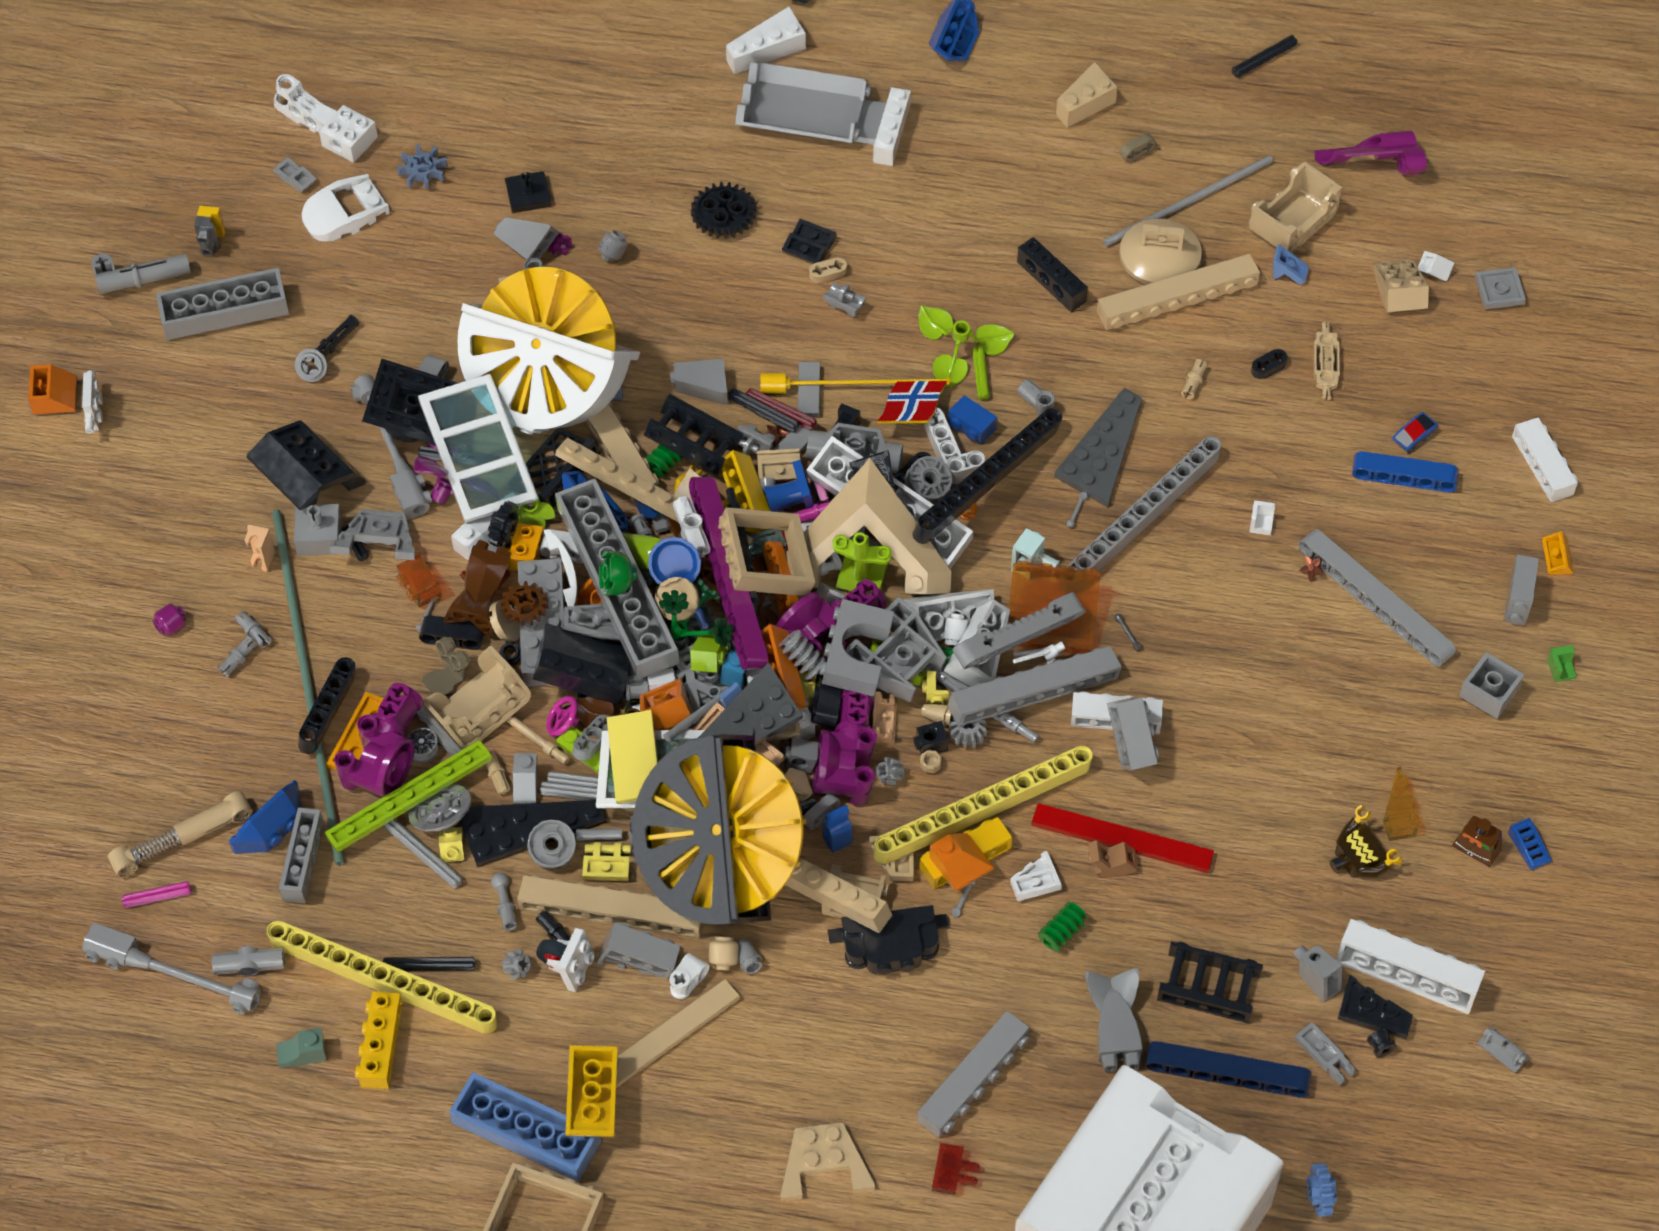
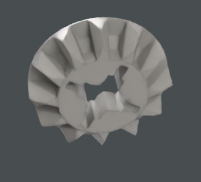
[295,348,328,382]

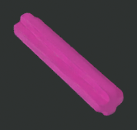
[122,881,191,908]

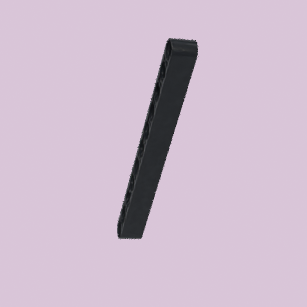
[912,408,1062,544]

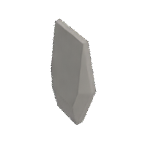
[563,604,620,640]

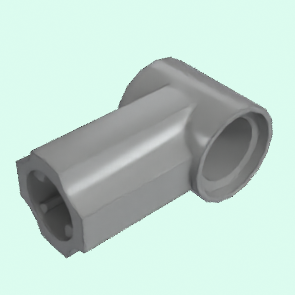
[1017,379,1055,416]

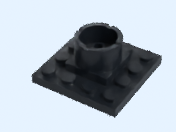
[362,358,460,445]

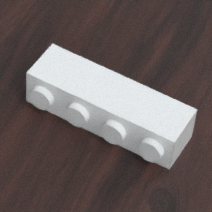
[873,87,911,166]
[1512,418,1578,502]
[1071,692,1163,734]

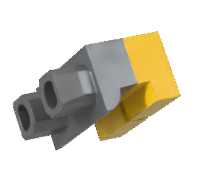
[194,205,226,256]

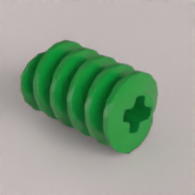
[646,444,682,478]
[1038,901,1086,953]

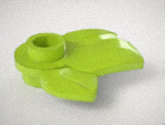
[516,499,555,530]

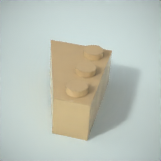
[1056,62,1117,128]

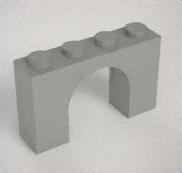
[819,599,894,696]

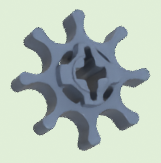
[397,145,448,189]

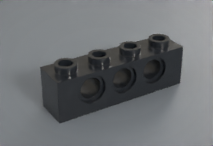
[1017,237,1088,312]

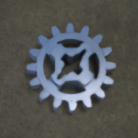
[1306,1163,1337,1217]

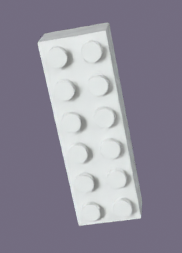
[1336,919,1485,1015]

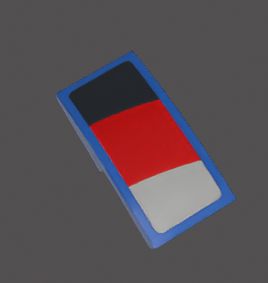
[1392,412,1439,453]

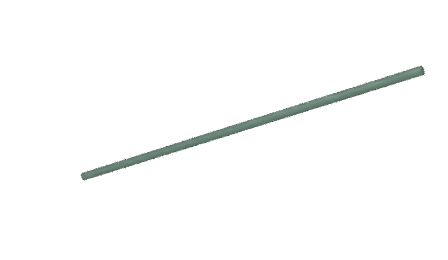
[272,510,344,866]

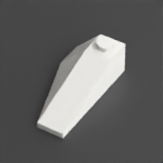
[451,493,528,560]

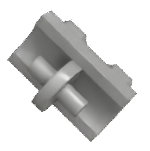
[823,283,866,318]
[737,424,775,455]

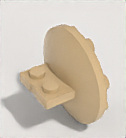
[1119,219,1202,285]

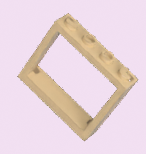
[718,507,816,596]
[483,1162,604,1231]

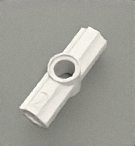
[673,496,710,558]

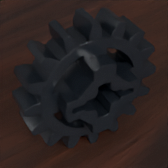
[488,500,519,547]

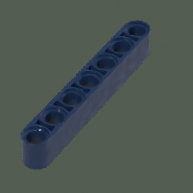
[1145,1041,1312,1098]

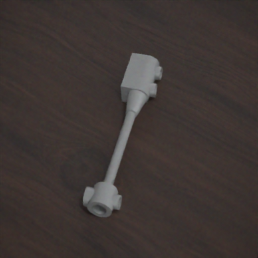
[350,375,432,520]
[82,922,261,1015]

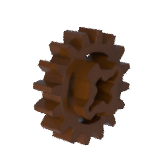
[500,581,548,627]

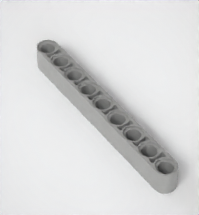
[1298,529,1456,667]

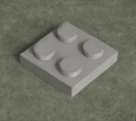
[1475,267,1526,309]

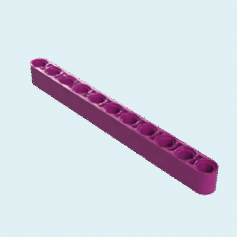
[689,477,768,670]

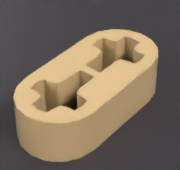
[809,258,847,284]

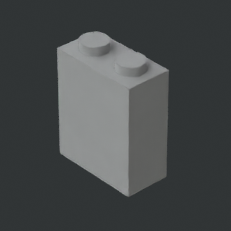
[1503,554,1539,625]

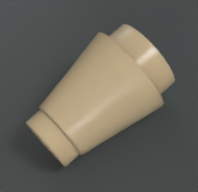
[921,704,953,727]

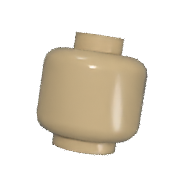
[708,936,739,970]

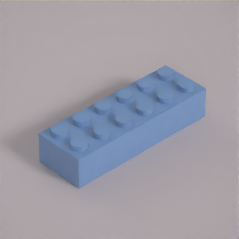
[449,1072,601,1182]

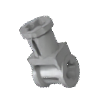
[626,665,648,702]

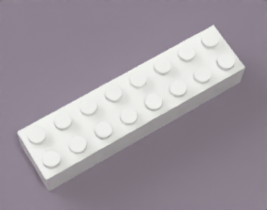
[807,436,973,569]

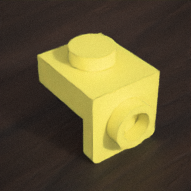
[922,671,949,705]
[439,827,464,863]

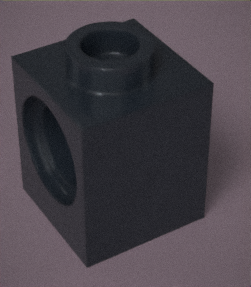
[913,721,949,754]

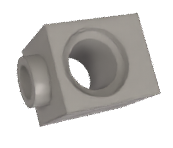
[783,737,818,773]

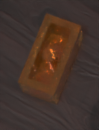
[396,555,442,608]

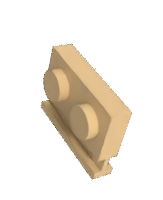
[757,448,800,482]

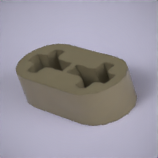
[1120,133,1156,162]

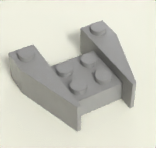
[845,597,947,702]

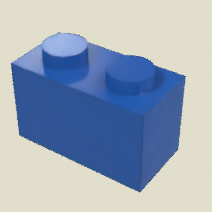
[948,395,997,445]

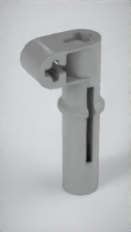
[92,253,191,294]

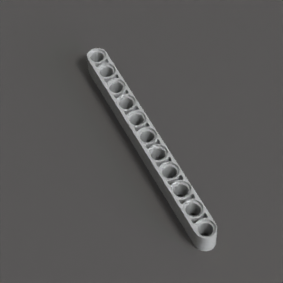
[1060,436,1221,594]

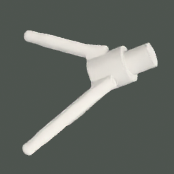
[1013,641,1066,665]

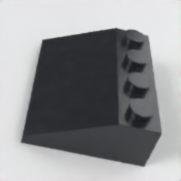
[532,623,629,705]

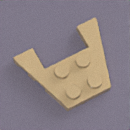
[781,1123,875,1202]

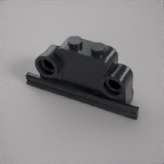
[828,905,949,975]

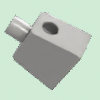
[1294,946,1342,1003]

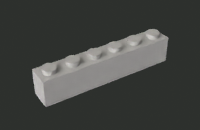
[917,1011,1030,1139]

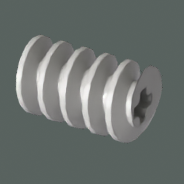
[779,630,825,680]

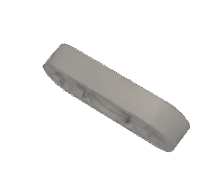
[572,715,611,761]

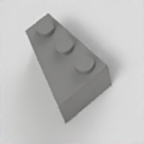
[596,923,680,979]

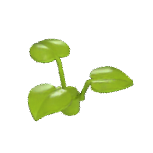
[918,305,1014,387]

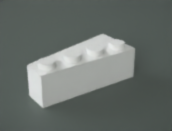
[726,7,806,74]
[944,600,1010,687]

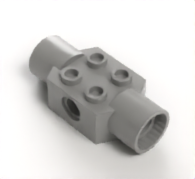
[806,423,904,473]

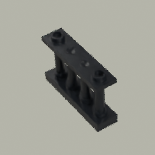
[643,394,744,476]
[1157,941,1263,1024]

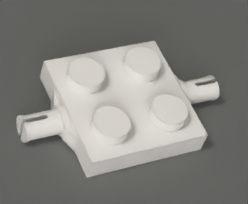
[82,370,103,434]

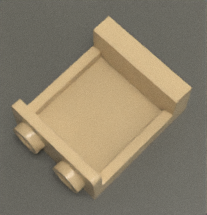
[822,864,890,918]

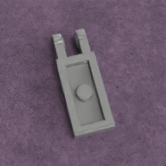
[1294,1022,1356,1085]

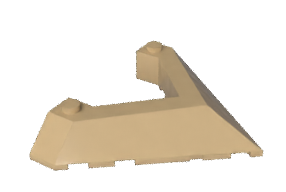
[778,457,952,594]

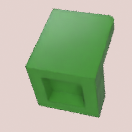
[1547,645,1576,682]

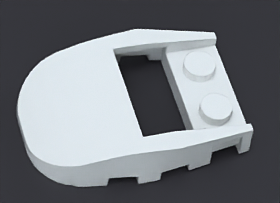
[302,174,390,242]

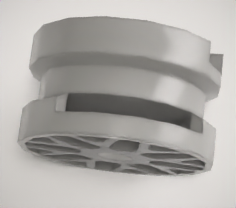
[407,727,439,764]

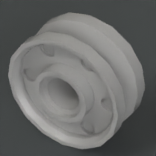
[904,456,952,504]
[527,819,576,870]

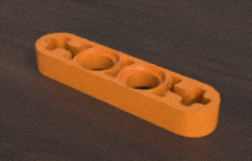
[763,541,798,617]

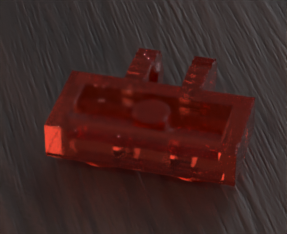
[932,1143,980,1195]

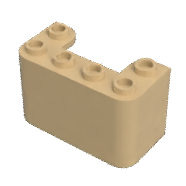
[1249,161,1342,254]

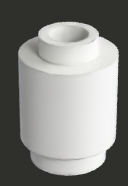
[943,613,968,646]

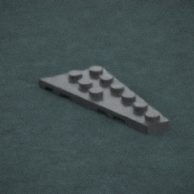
[1054,388,1142,508]
[698,662,803,746]

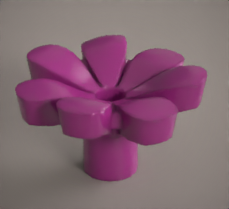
[547,232,573,255]

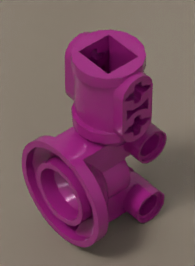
[776,579,887,673]
[334,683,424,797]
[813,690,877,806]

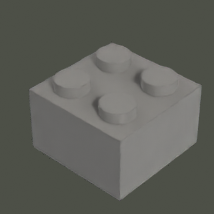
[1459,652,1525,719]

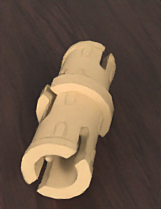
[1181,359,1208,399]

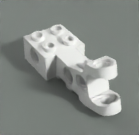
[274,74,378,163]

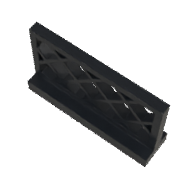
[507,428,600,508]

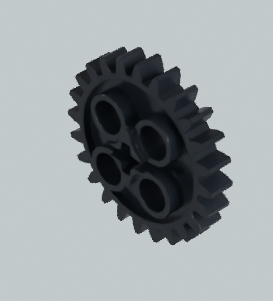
[691,182,756,239]

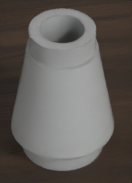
[738,939,762,974]

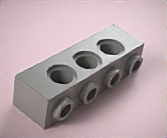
[279,808,324,904]

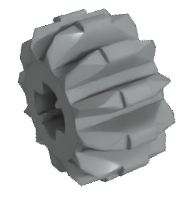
[949,717,987,749]

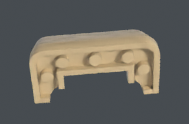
[424,645,531,749]

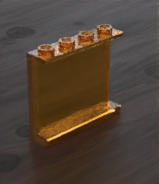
[1007,561,1101,653]

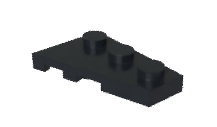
[1338,975,1413,1039]

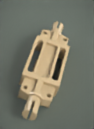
[1313,321,1340,401]

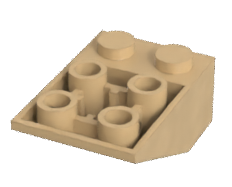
[1373,259,1429,312]

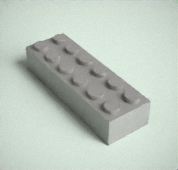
[156,268,289,340]
[518,558,565,687]

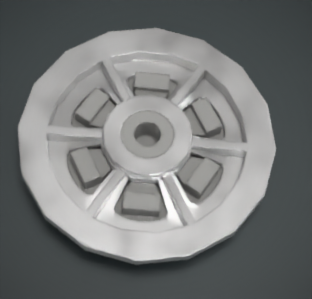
[408,784,471,832]

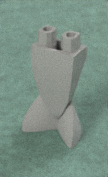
[1085,968,1142,1072]

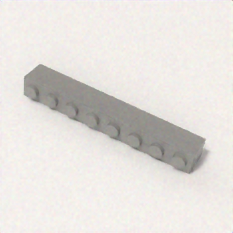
[948,646,1122,726]

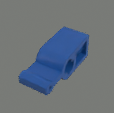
[822,805,852,853]

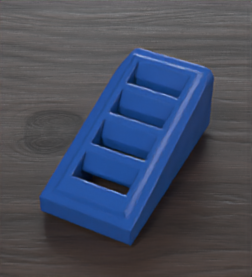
[1508,818,1551,870]

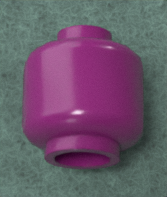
[152,603,187,636]

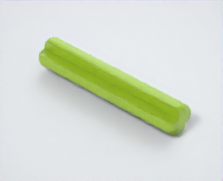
[972,346,990,401]

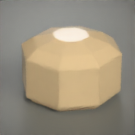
[920,750,942,773]

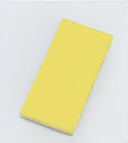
[607,710,658,804]

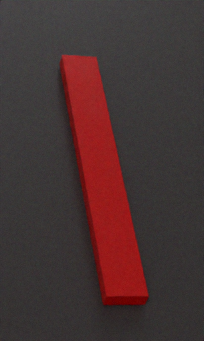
[1031,803,1214,873]

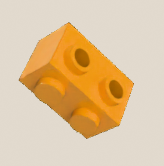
[508,523,544,571]

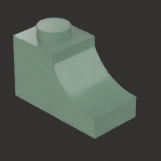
[276,1028,327,1069]

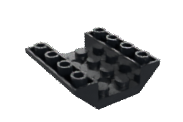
[246,420,366,510]

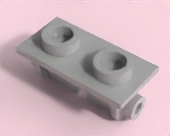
[1477,1027,1530,1073]

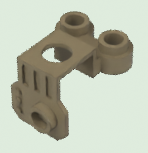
[422,637,470,696]

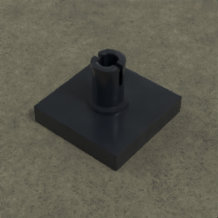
[505,171,552,213]

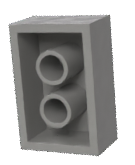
[1107,697,1159,770]

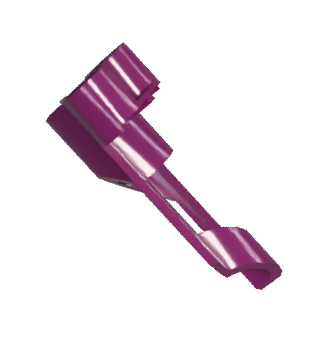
[1314,131,1427,176]

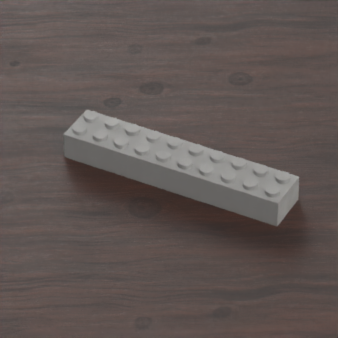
[555,479,680,679]

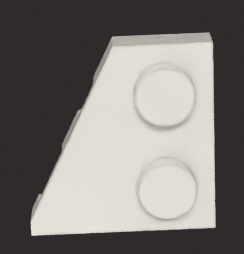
[1010,851,1061,901]

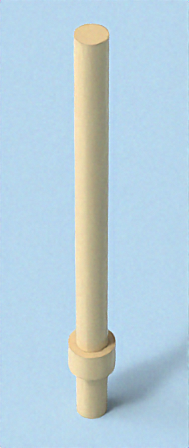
[506,715,570,765]

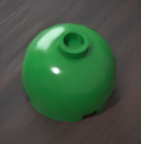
[599,551,637,595]

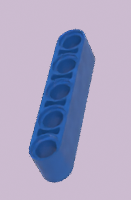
[1352,451,1459,492]

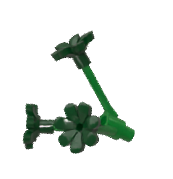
[659,579,734,647]

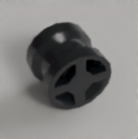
[1367,1028,1397,1057]

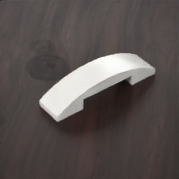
[544,529,578,607]

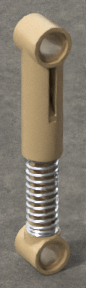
[108,791,253,878]

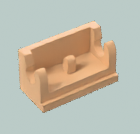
[245,525,275,572]
[872,692,897,744]

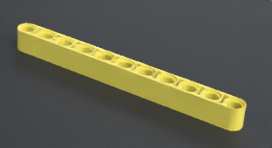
[874,746,1093,864]
[267,921,498,1034]

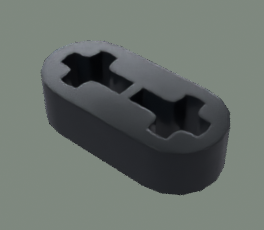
[1251,349,1288,379]

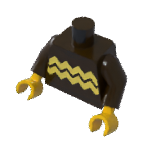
[1329,805,1402,878]

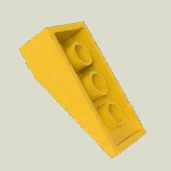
[565,1045,618,1137]

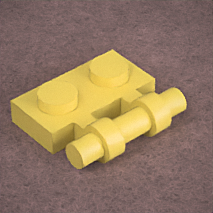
[582,842,631,881]

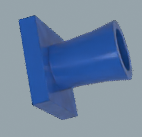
[764,460,815,512]

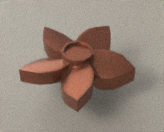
[764,425,788,445]
[1299,556,1324,582]

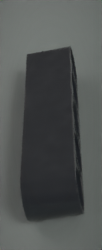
[298,657,355,754]

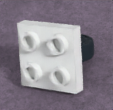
[536,928,595,992]

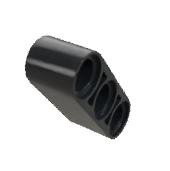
[419,615,484,650]
[811,672,841,728]

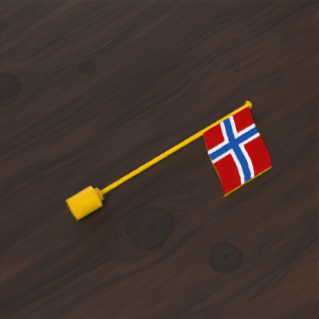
[760,373,951,424]

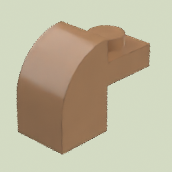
[1088,840,1138,877]

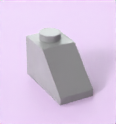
[513,753,539,804]

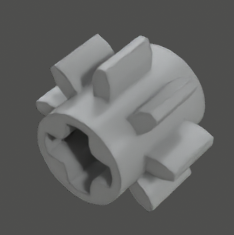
[876,757,904,786]
[502,950,531,979]

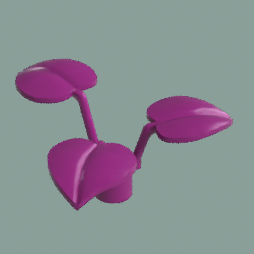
[414,441,500,504]

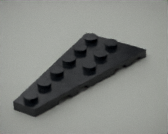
[459,800,606,868]

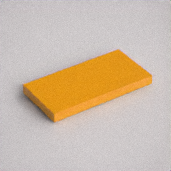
[326,692,384,771]

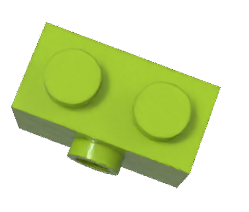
[690,635,731,673]

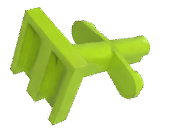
[832,532,892,595]

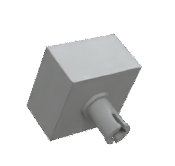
[294,504,342,556]

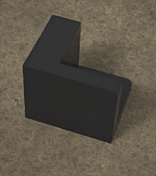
[833,403,860,427]

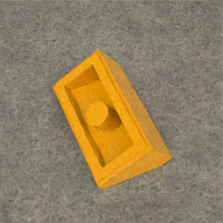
[1542,531,1574,575]

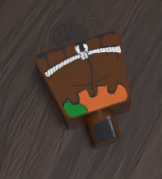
[1452,816,1502,867]

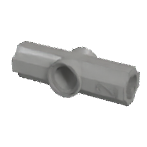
[212,946,285,976]

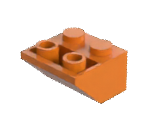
[28,364,77,414]

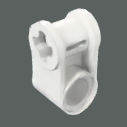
[669,953,710,999]

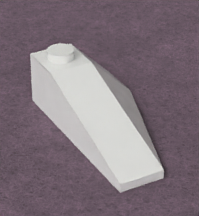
[903,589,994,643]

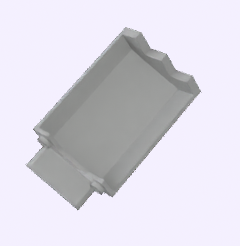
[735,61,886,145]

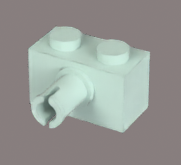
[1011,528,1061,580]

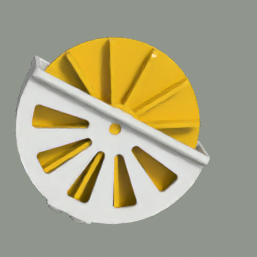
[457,267,640,434]

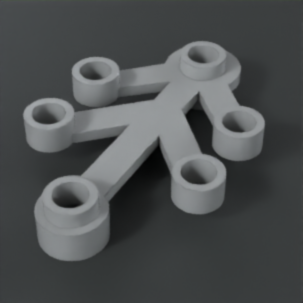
[675,654,722,728]

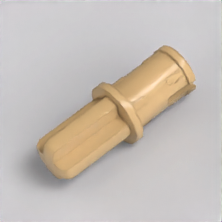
[485,752,510,795]

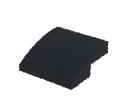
[781,219,837,264]

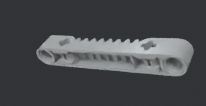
[952,592,1086,670]

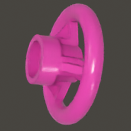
[546,696,579,737]

